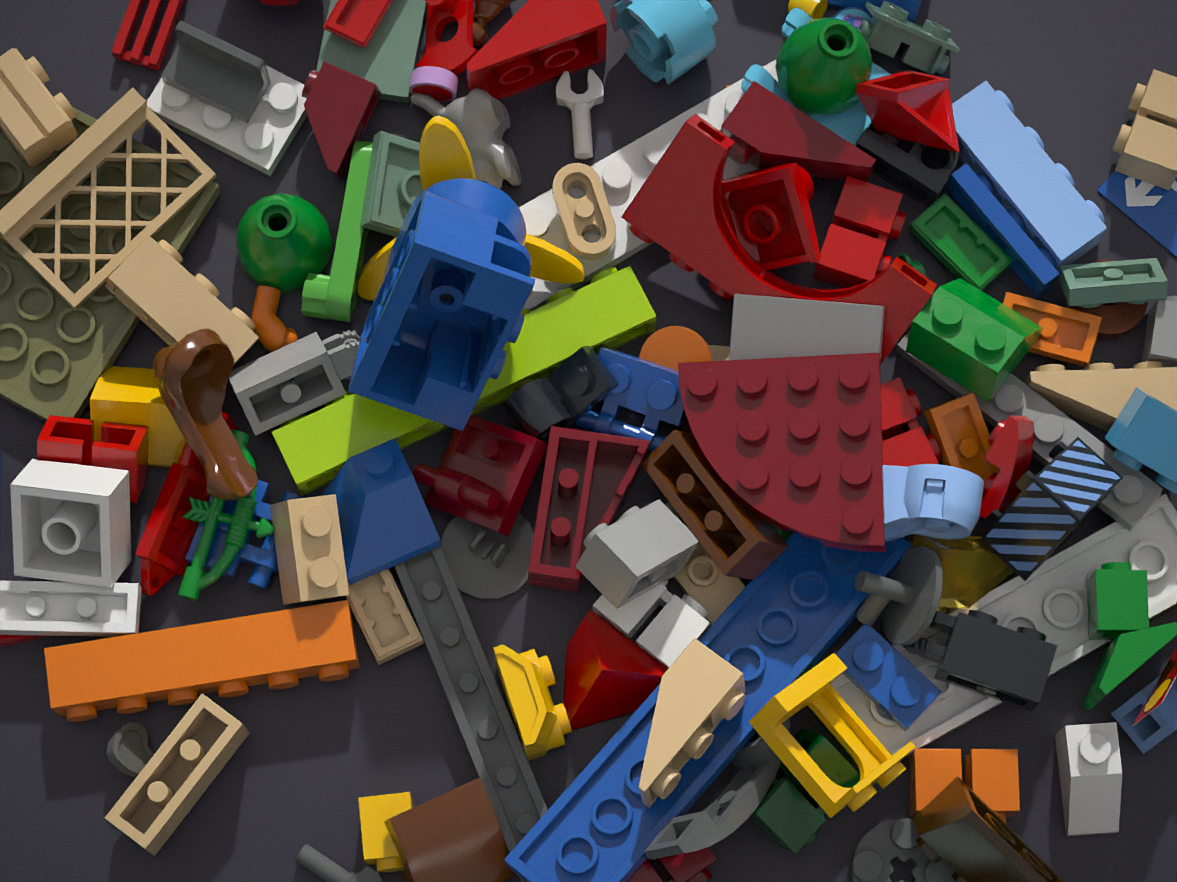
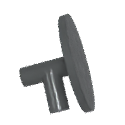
[855,546,943,646]

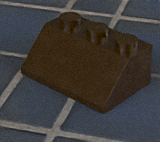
[913,776,1065,882]

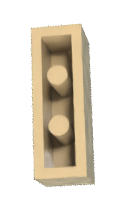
[105,236,259,365]
[105,693,250,856]

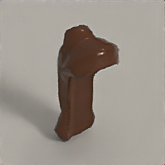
[153,328,259,501]

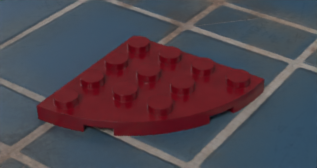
[678,353,886,552]

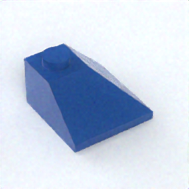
[321,438,442,585]

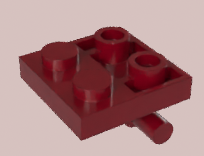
[412,415,548,537]

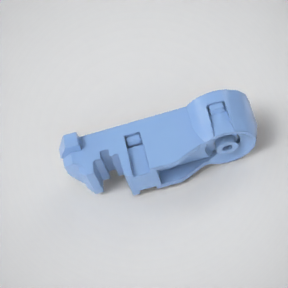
[883,464,984,542]

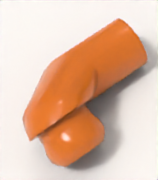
[251,286,298,352]

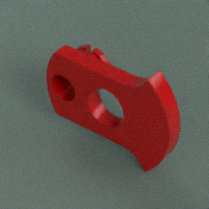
[416,0,478,75]

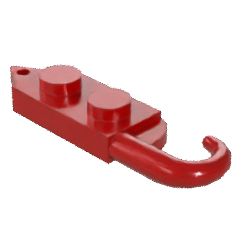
[135,412,238,596]

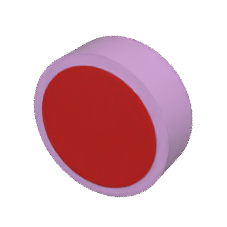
[409,66,458,102]

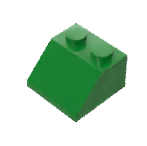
[906,278,1043,402]

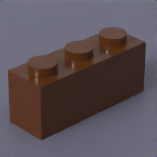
[641,430,788,580]

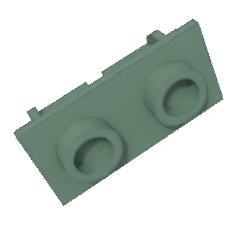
[858,1,960,75]

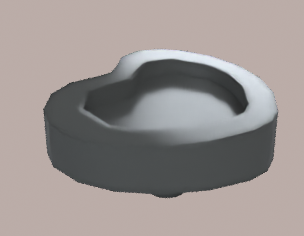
[106,722,154,777]

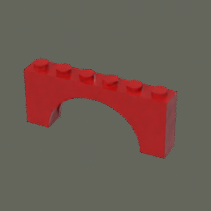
[621,114,937,365]

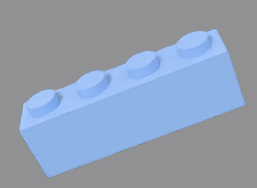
[952,81,1107,272]

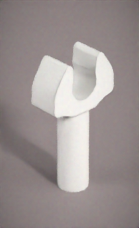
[556,69,604,159]

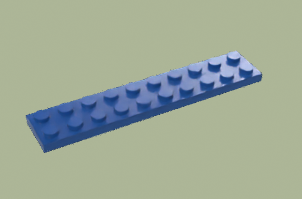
[504,532,912,882]

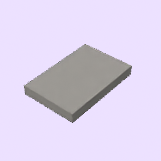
[729,294,885,362]

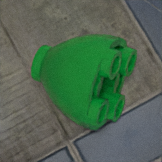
[775,17,873,116]
[235,193,334,294]

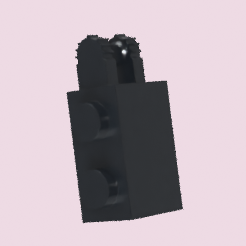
[903,610,1058,712]

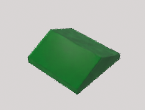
[1081,622,1177,712]

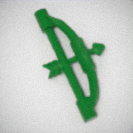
[178,430,274,601]

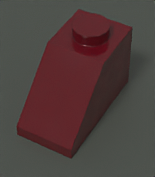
[302,61,382,180]

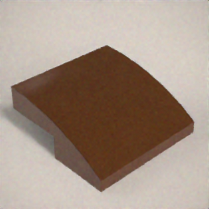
[384,777,514,882]

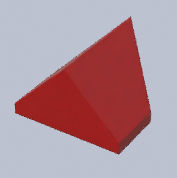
[856,70,960,153]
[563,610,668,731]

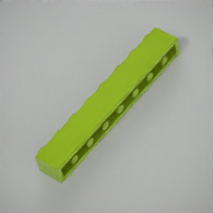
[272,266,656,496]

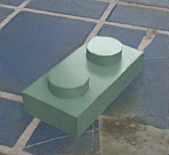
[1059,258,1168,308]

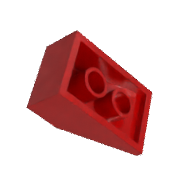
[466,0,607,100]

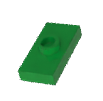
[908,193,1013,292]

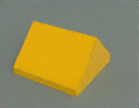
[90,366,186,468]

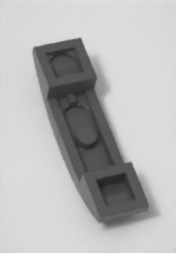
[644,718,790,860]

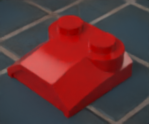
[722,163,821,270]

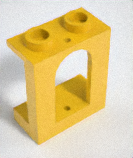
[749,653,915,818]

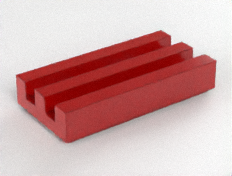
[111,0,184,71]

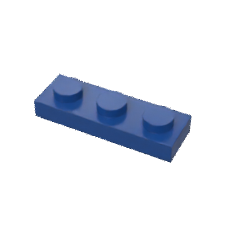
[945,163,1059,300]

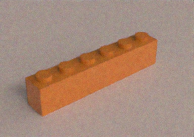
[44,600,360,722]

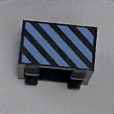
[980,437,1123,581]

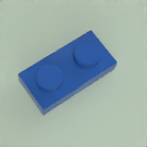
[836,624,942,731]

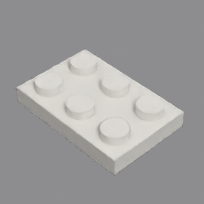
[147,65,307,177]

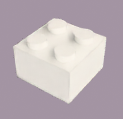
[10,459,131,588]

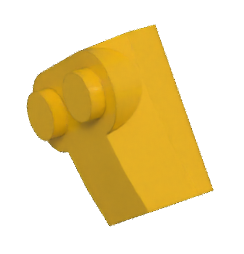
[493,644,572,761]

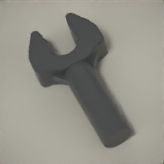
[295,844,383,882]

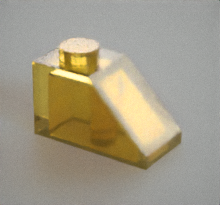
[911,534,1014,613]

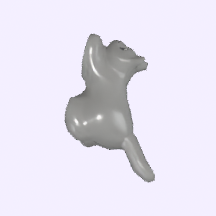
[410,88,522,189]

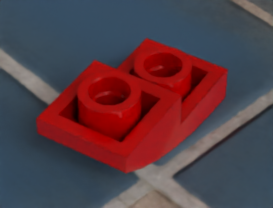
[980,415,1034,519]

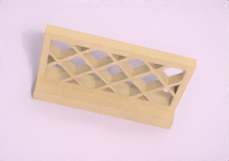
[0,87,216,310]

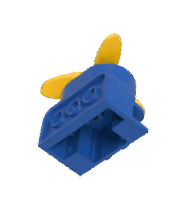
[348,116,585,431]

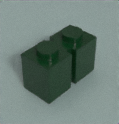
[749,728,860,854]

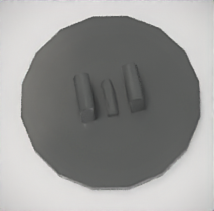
[441,513,534,600]

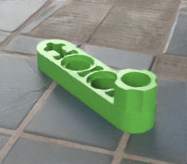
[301,140,373,323]

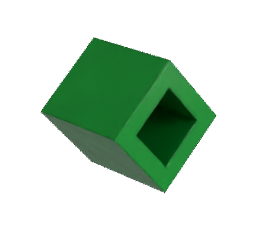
[1087,562,1149,640]

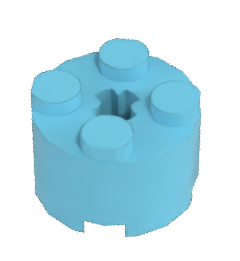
[610,0,718,85]

